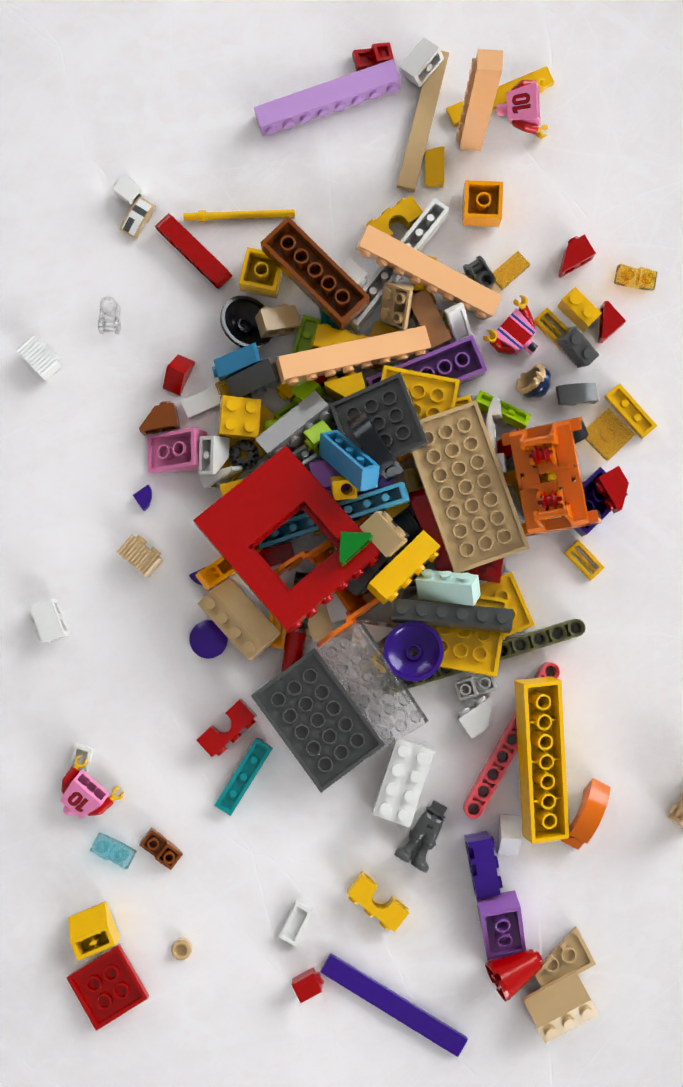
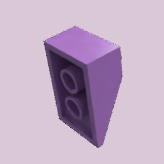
[476,890,526,960]

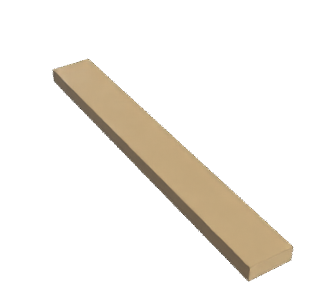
[397,51,449,192]

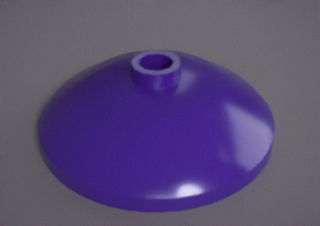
[384,621,444,682]

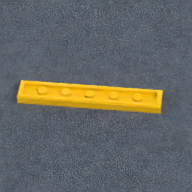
[446,66,554,127]

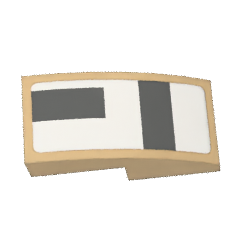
[119,196,156,239]

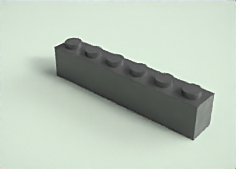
[391,599,513,633]

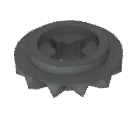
[229,439,259,470]

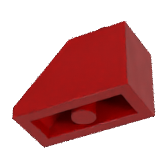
[558,234,596,278]

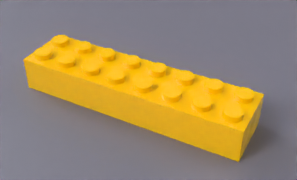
[514,676,569,844]

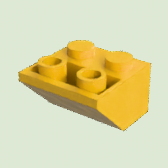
[324,371,366,401]
[68,901,120,961]

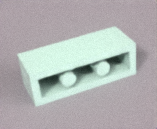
[415,569,481,606]

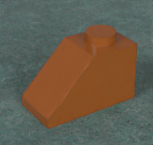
[139,401,180,435]

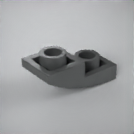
[556,383,599,406]

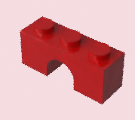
[196,698,257,757]

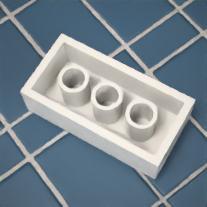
[372,736,435,828]

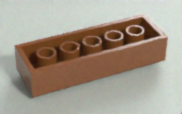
[260,216,370,330]

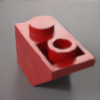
[594,466,629,513]

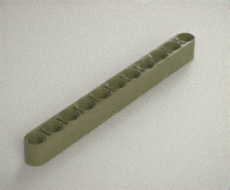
[381,619,585,694]

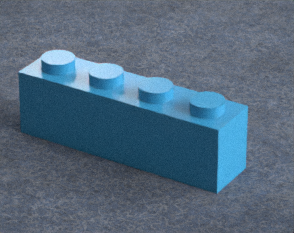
[319,430,380,491]

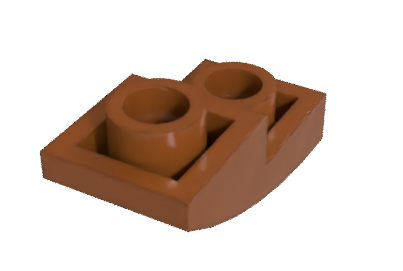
[139,827,183,870]

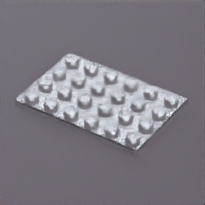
[317,620,429,758]

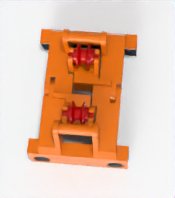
[501,416,602,537]

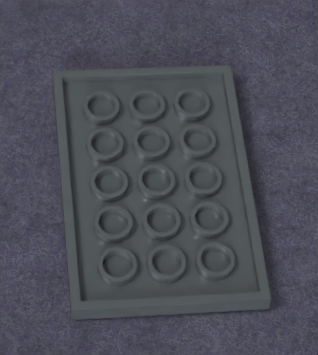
[251,648,385,793]

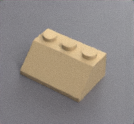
[522,969,599,1044]

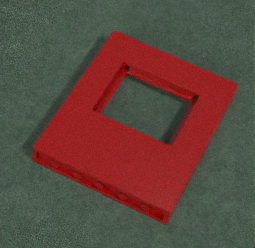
[193,446,380,633]

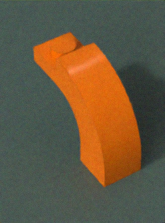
[561,778,610,850]

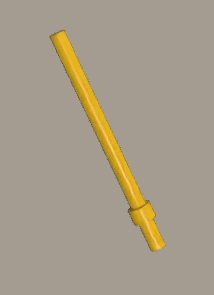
[183,209,295,222]

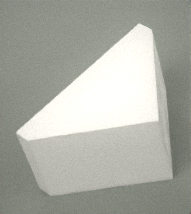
[497,814,522,856]

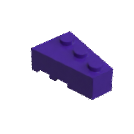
[464,831,503,899]

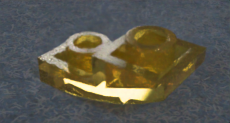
[614,264,657,291]

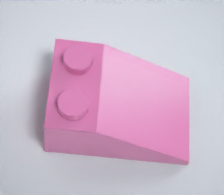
[147,427,207,473]

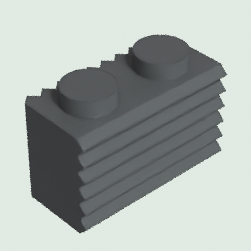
[555,326,600,368]

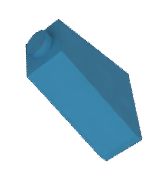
[212,343,261,382]

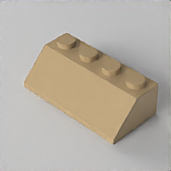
[197,578,282,661]

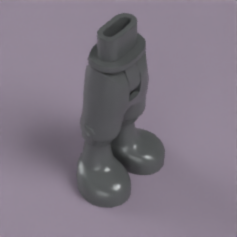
[394,800,447,873]

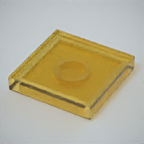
[585,408,635,461]

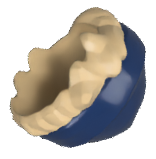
[516,363,551,398]

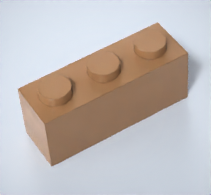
[410,289,453,352]

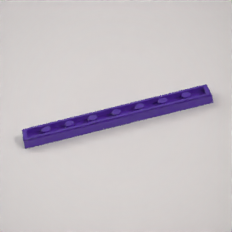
[320,953,468,1057]

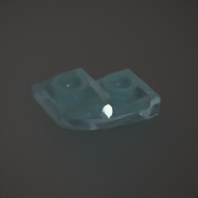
[90,832,137,869]

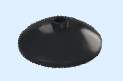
[220,296,272,349]

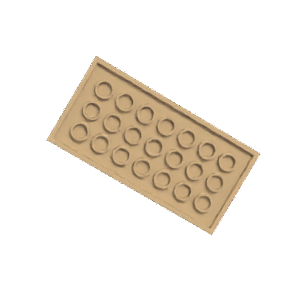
[411,400,530,573]

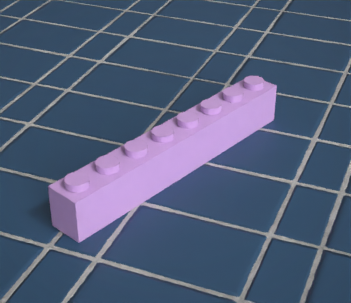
[254,59,401,136]

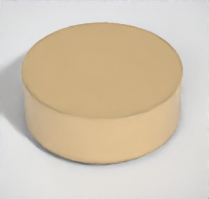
[171,938,192,960]

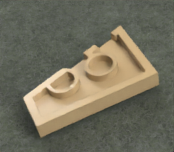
[535,926,596,987]

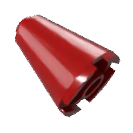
[485,949,543,1002]

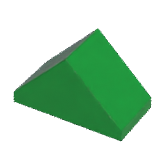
[339,532,373,567]

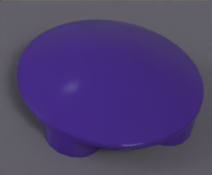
[189,620,228,659]

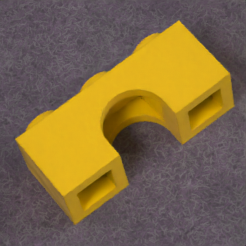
[365,195,423,237]
[347,871,409,932]

